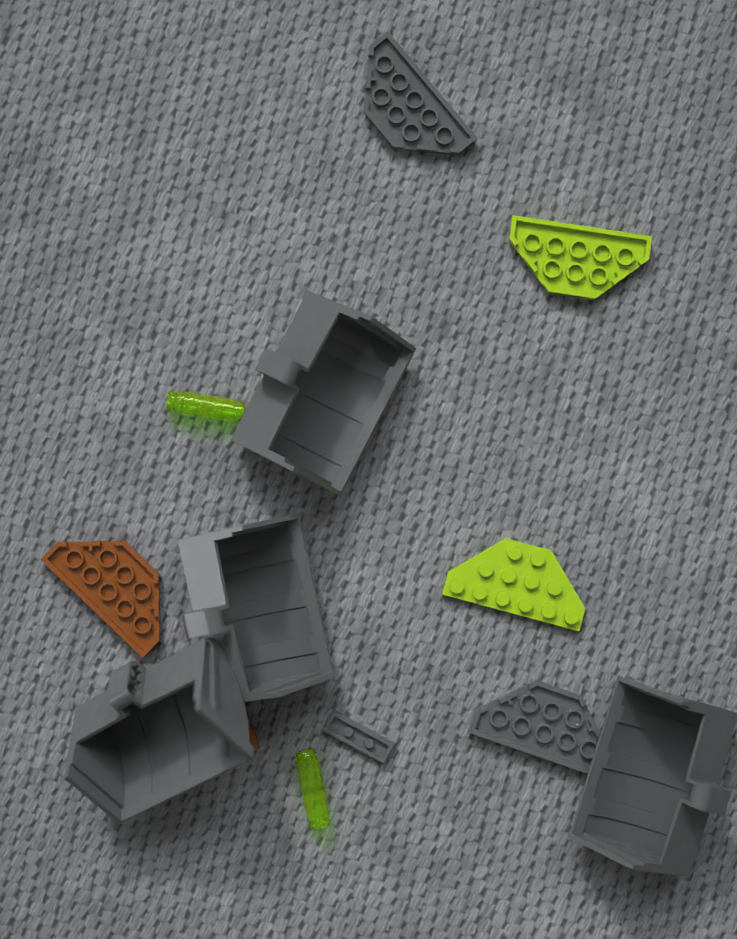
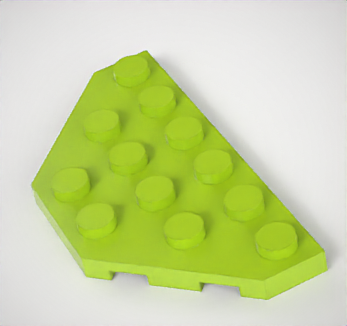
[508,215,652,300]
[442,538,585,631]

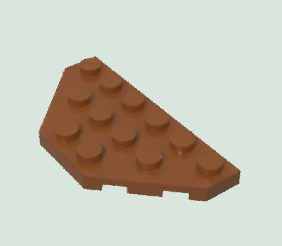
[41,541,161,658]

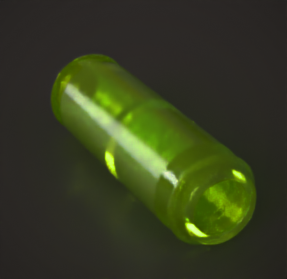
[166,390,245,423]
[294,748,331,830]

